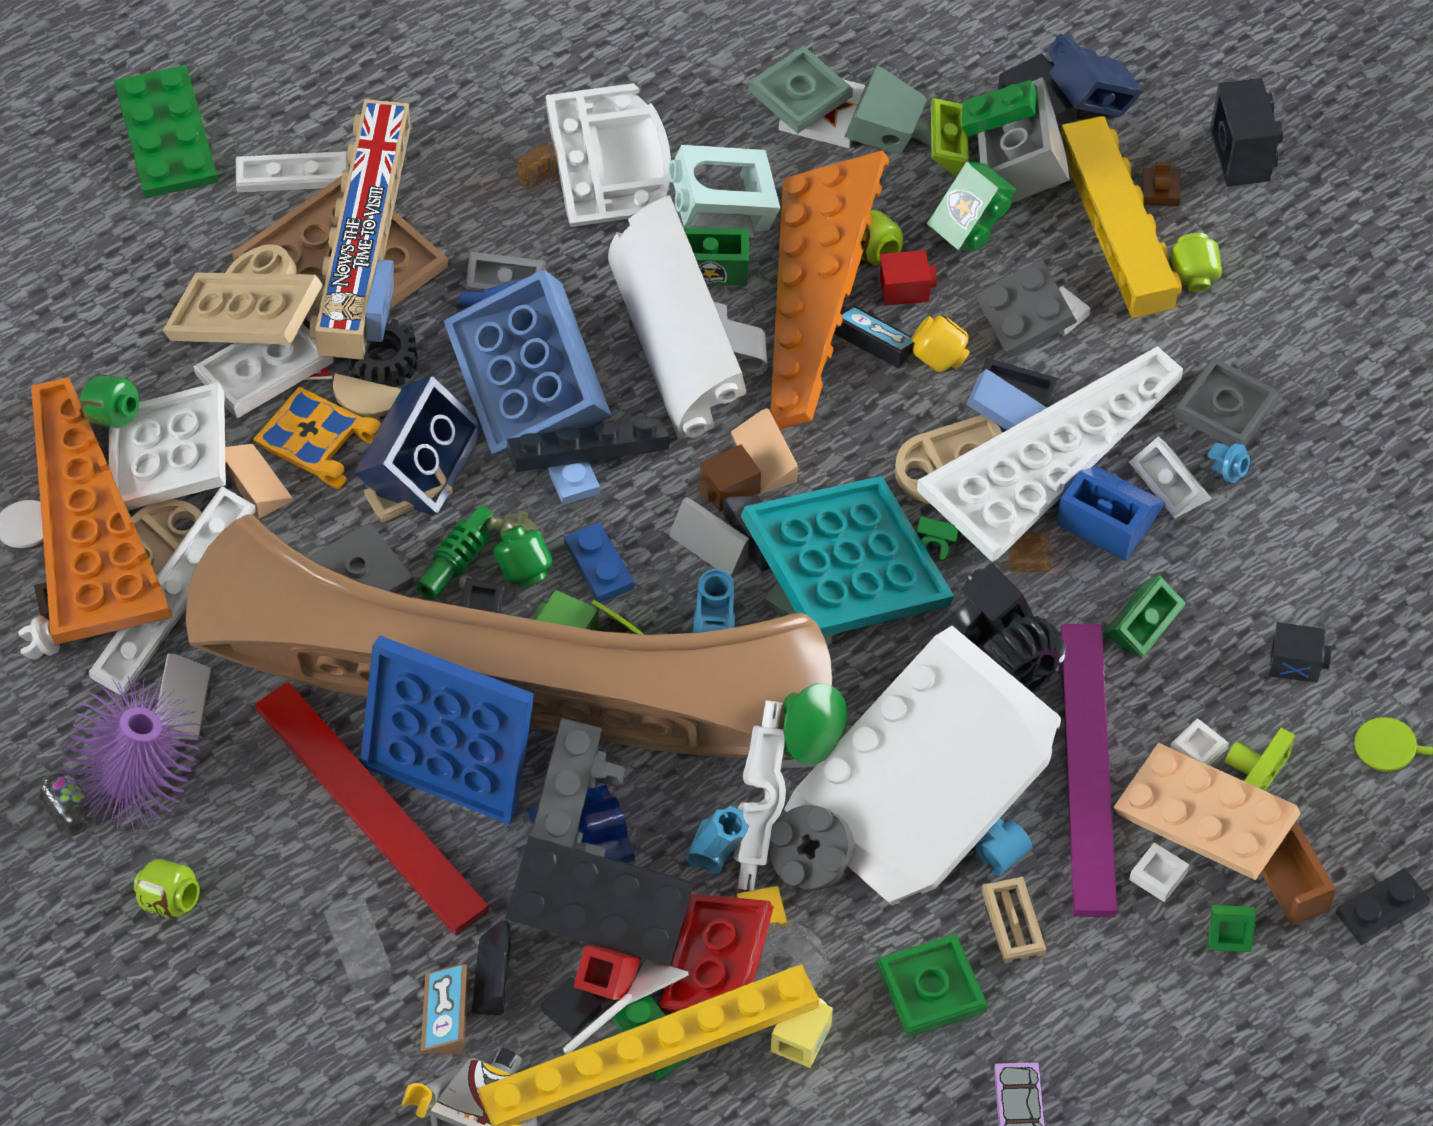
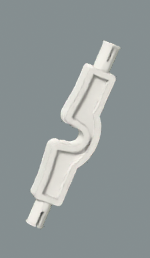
[734,700,786,891]

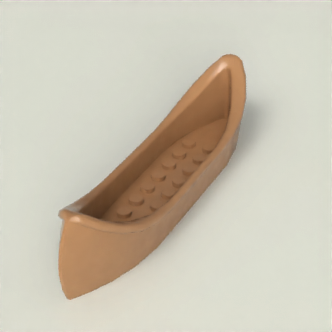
[186,514,832,758]

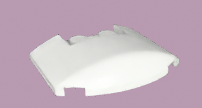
[546,83,671,227]

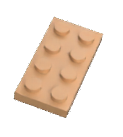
[1114,743,1300,880]

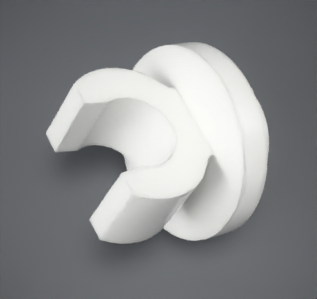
[18,616,60,659]

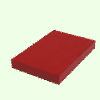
[659,894,774,1015]

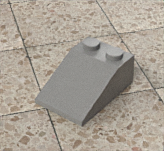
[978,77,1069,203]

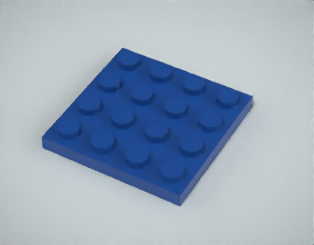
[360,636,534,824]

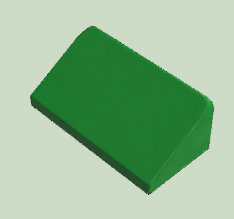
[1102,575,1186,658]

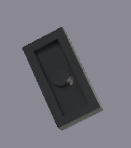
[1335,868,1430,945]

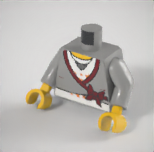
[401,1048,538,1126]

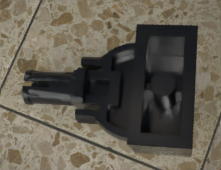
[938,562,1034,646]

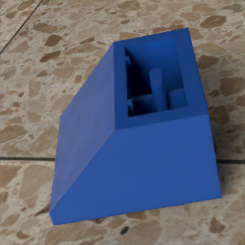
[1057,466,1165,561]

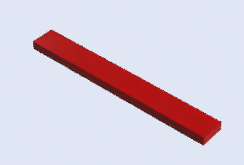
[255,681,489,936]

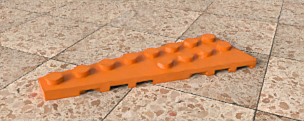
[771,150,889,429]
[31,377,172,645]

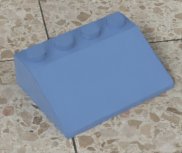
[443,269,612,456]

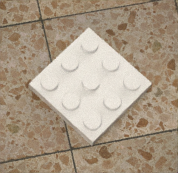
[109,382,226,510]

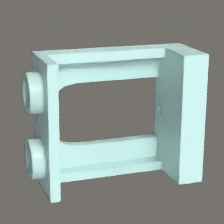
[668,145,780,232]

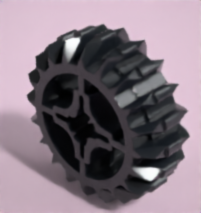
[979,616,1067,694]

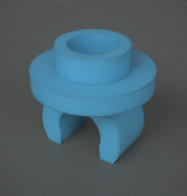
[1207,443,1250,483]

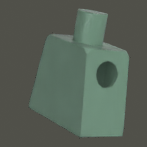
[844,65,931,154]

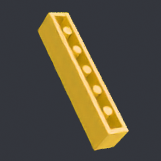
[1060,116,1182,318]

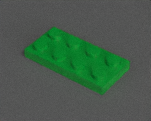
[114,65,218,198]

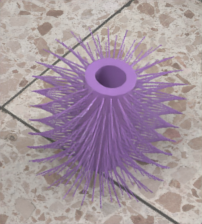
[61,676,203,830]

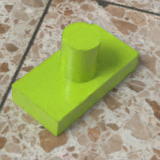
[1225,728,1296,791]

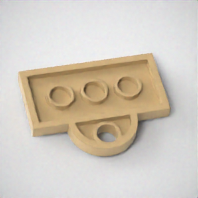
[163,245,323,344]

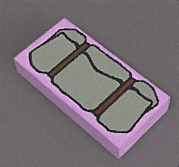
[994,1062,1044,1126]

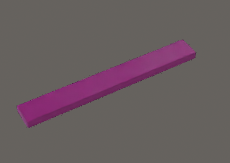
[1060,624,1117,917]

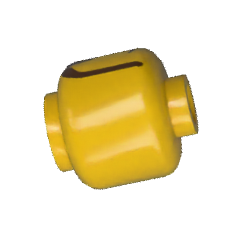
[911,315,970,372]

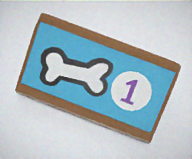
[421,964,468,1054]

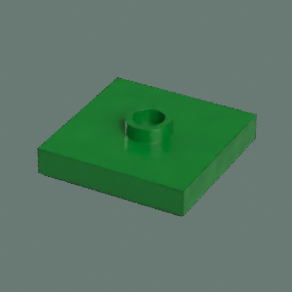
[876,933,988,1038]

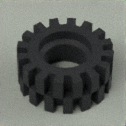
[348,319,418,387]

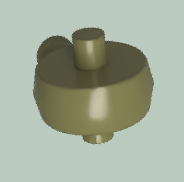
[487,511,537,533]

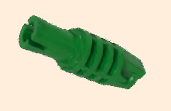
[416,505,494,600]

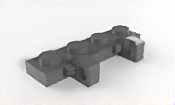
[531,718,626,856]

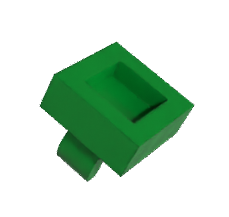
[917,516,961,561]
[1208,905,1256,952]

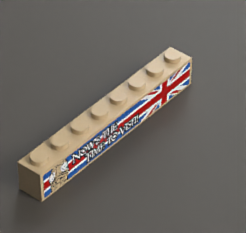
[309,99,410,360]

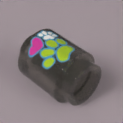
[38,773,96,836]

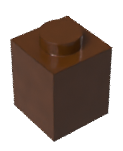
[697,444,761,512]

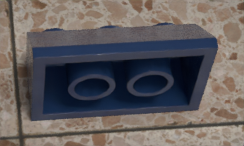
[354,376,483,516]

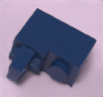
[1047,34,1143,117]

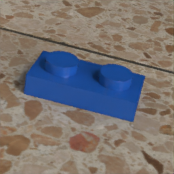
[564,522,634,603]

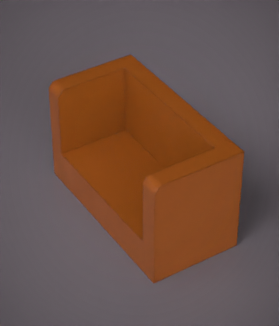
[1261,821,1336,926]

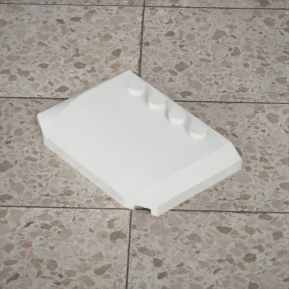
[784,626,1061,906]

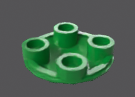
[783,683,848,765]

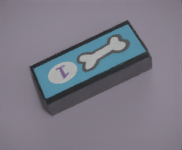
[834,306,914,369]

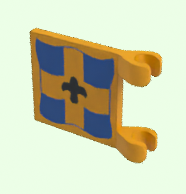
[253,387,381,489]

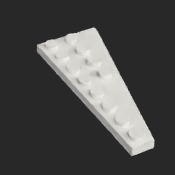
[917,346,1183,562]

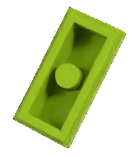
[931,98,969,177]

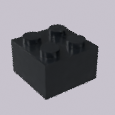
[1210,78,1283,186]

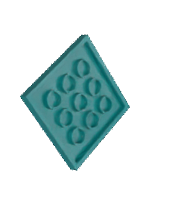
[741,476,954,636]

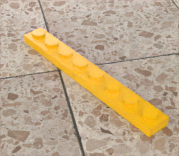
[478,964,819,1126]

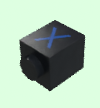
[1269,622,1332,683]

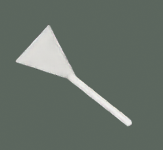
[563,959,689,1054]

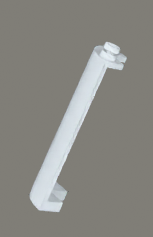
[608,195,746,439]

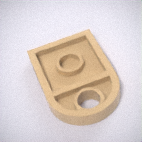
[895,415,1002,504]
[131,499,202,576]

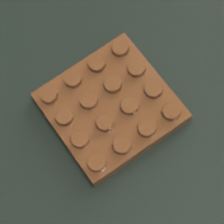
[232,176,448,330]

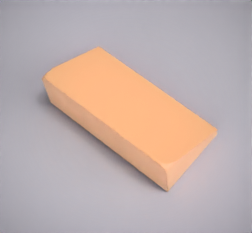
[731,408,798,494]
[225,444,293,518]

